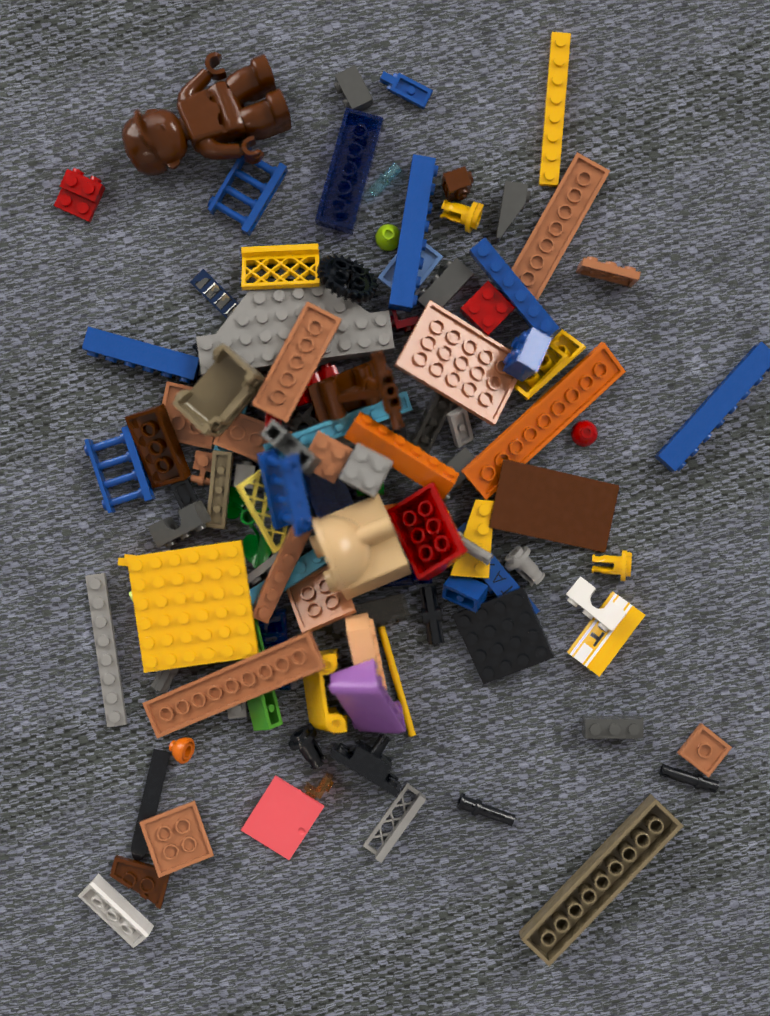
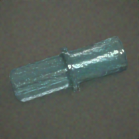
[368,162,402,197]

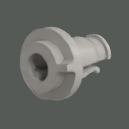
[505,546,545,587]

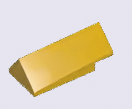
[514,329,586,401]

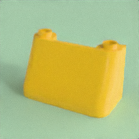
[303,648,348,733]

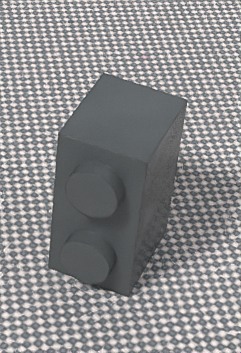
[333,65,373,115]

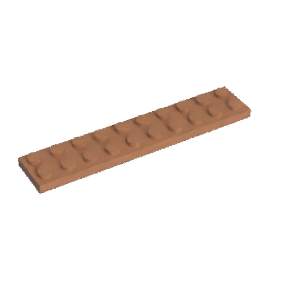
[142,631,326,739]

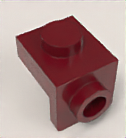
[390,310,418,332]

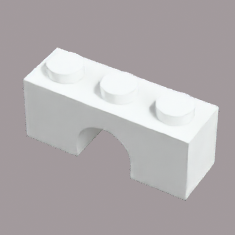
[566,576,627,632]

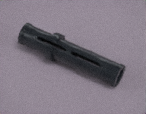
[659,764,719,793]

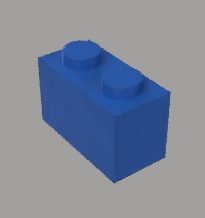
[442,576,488,613]

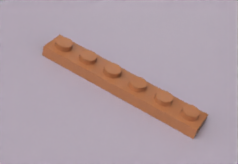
[252,516,316,623]

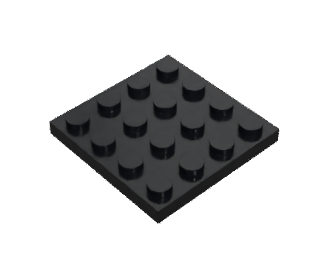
[452,586,555,685]

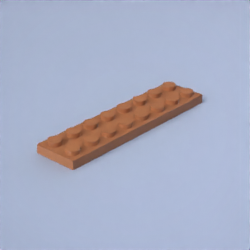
[512,152,610,301]

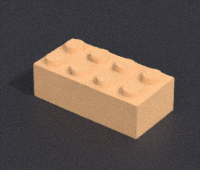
[345,612,387,691]

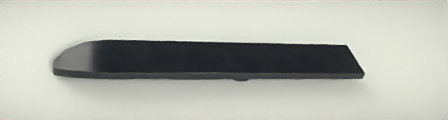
[131,748,171,861]

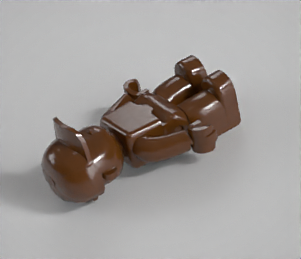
[122,52,291,176]

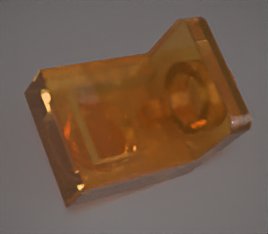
[304,771,334,799]

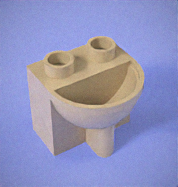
[309,494,412,600]

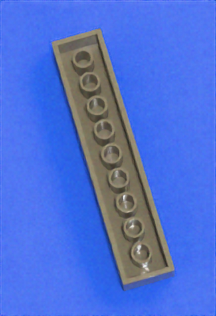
[519,794,683,967]

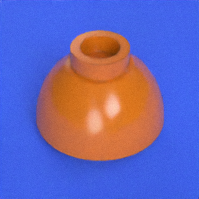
[169,737,195,764]

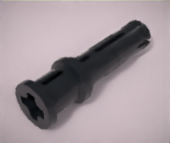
[456,793,515,826]

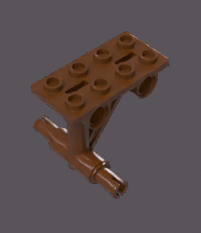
[307,350,405,430]

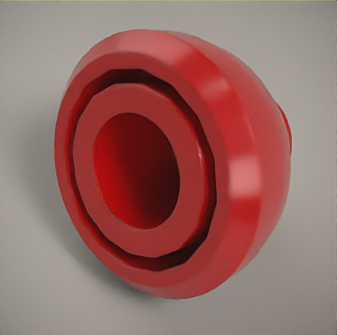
[571,420,598,447]

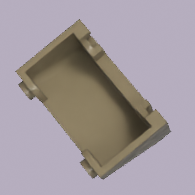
[172,343,265,437]

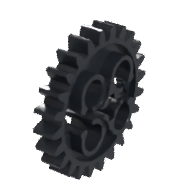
[316,254,378,303]

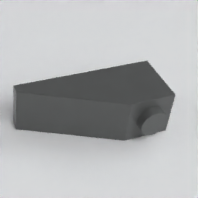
[495,181,531,242]

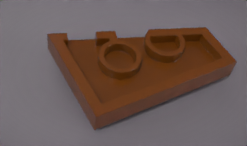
[110,855,171,909]

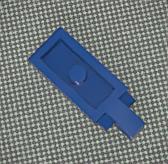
[380,71,433,110]

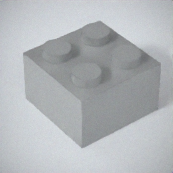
[339,443,393,499]

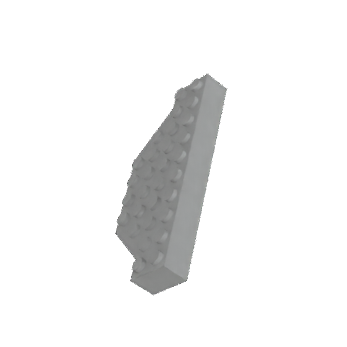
[196,283,395,376]

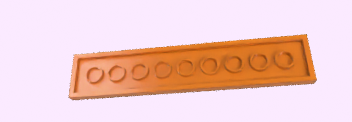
[461,342,626,500]

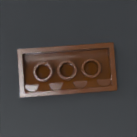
[124,404,191,488]

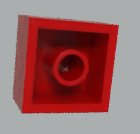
[459,281,515,336]

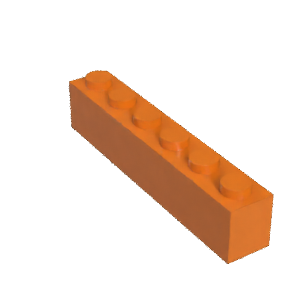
[344,411,459,500]

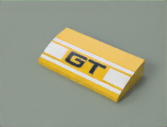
[567,591,645,677]

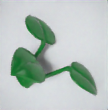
[227,487,272,568]

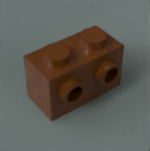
[441,166,473,202]

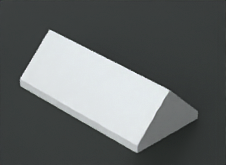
[78,874,154,948]

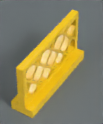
[241,243,320,290]

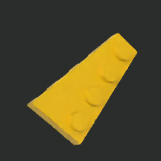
[450,499,494,578]

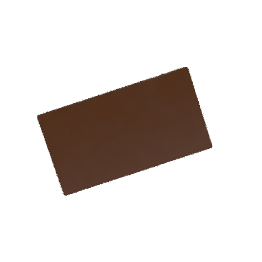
[489,459,619,552]

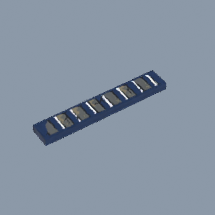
[190,269,239,319]

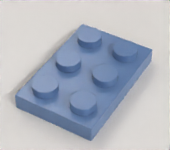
[378,243,443,293]

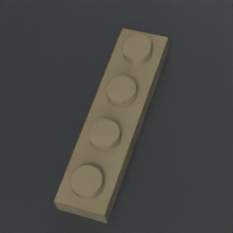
[206,450,233,529]

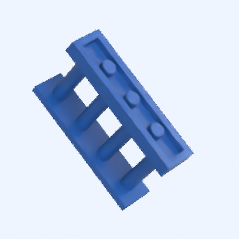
[207,147,288,237]
[84,426,156,513]
[257,448,314,536]

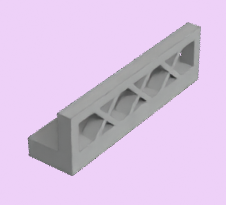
[363,783,426,863]

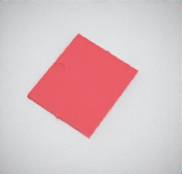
[241,775,324,860]

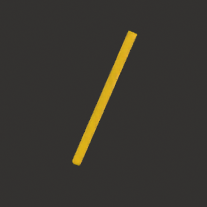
[377,624,416,737]

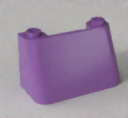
[328,658,406,734]

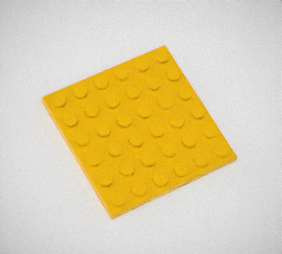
[127,540,259,673]

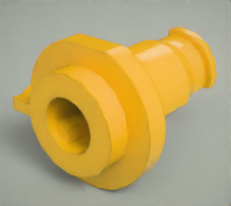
[440,199,484,233]
[592,550,632,581]

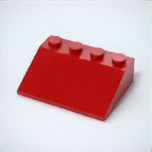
[386,482,467,580]

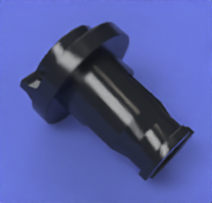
[288,723,327,769]

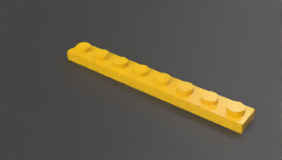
[539,32,571,187]

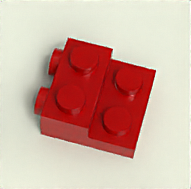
[54,168,105,223]

